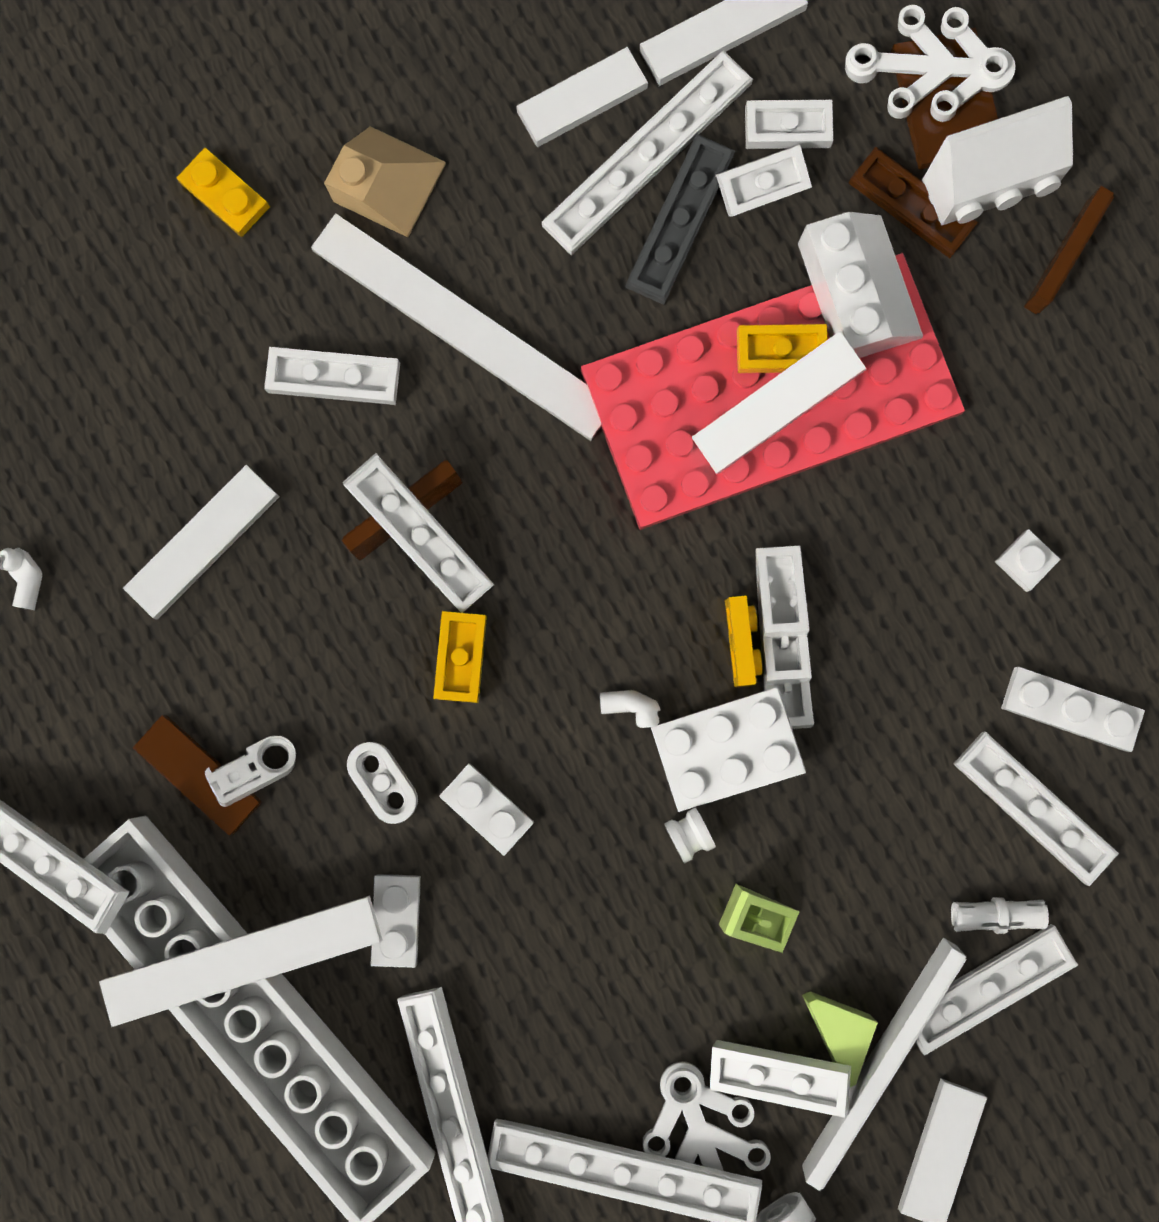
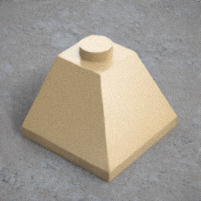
[324,126,446,237]

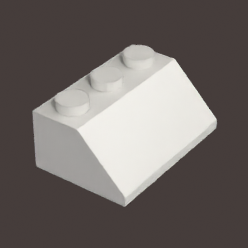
[922,96,1073,226]
[798,212,923,358]

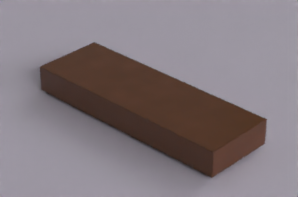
[848,147,978,259]
[1023,186,1114,314]
[341,460,463,561]
[133,715,262,836]

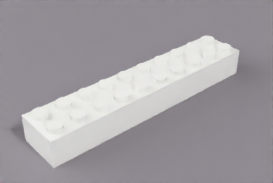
[84,816,436,1222]

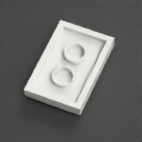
[651,687,806,812]

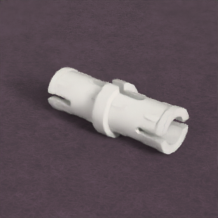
[951,897,1049,934]

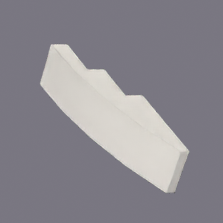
[756,546,814,729]

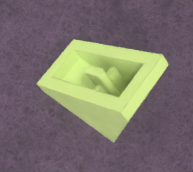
[719,884,799,953]
[802,991,878,1087]

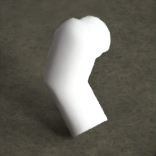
[0,548,42,610]
[600,690,661,728]

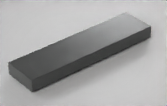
[626,134,735,305]

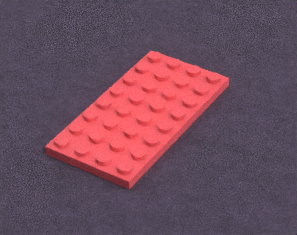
[581,253,965,530]

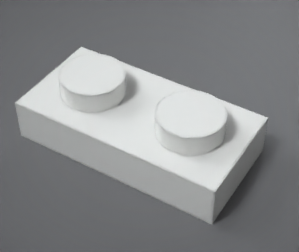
[745,100,833,149]
[716,145,812,217]
[439,763,534,856]
[371,874,421,968]

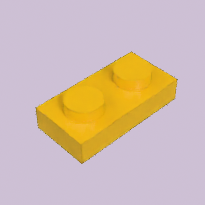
[176,148,270,237]
[737,324,827,373]
[725,595,762,687]
[433,611,487,703]

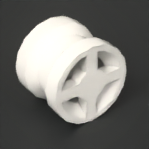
[664,808,716,864]

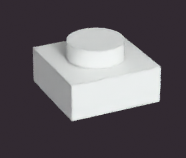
[995,529,1061,592]

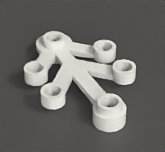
[845,5,1015,122]
[643,1062,771,1171]

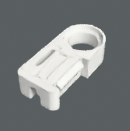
[205,736,296,807]

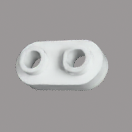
[347,742,418,824]

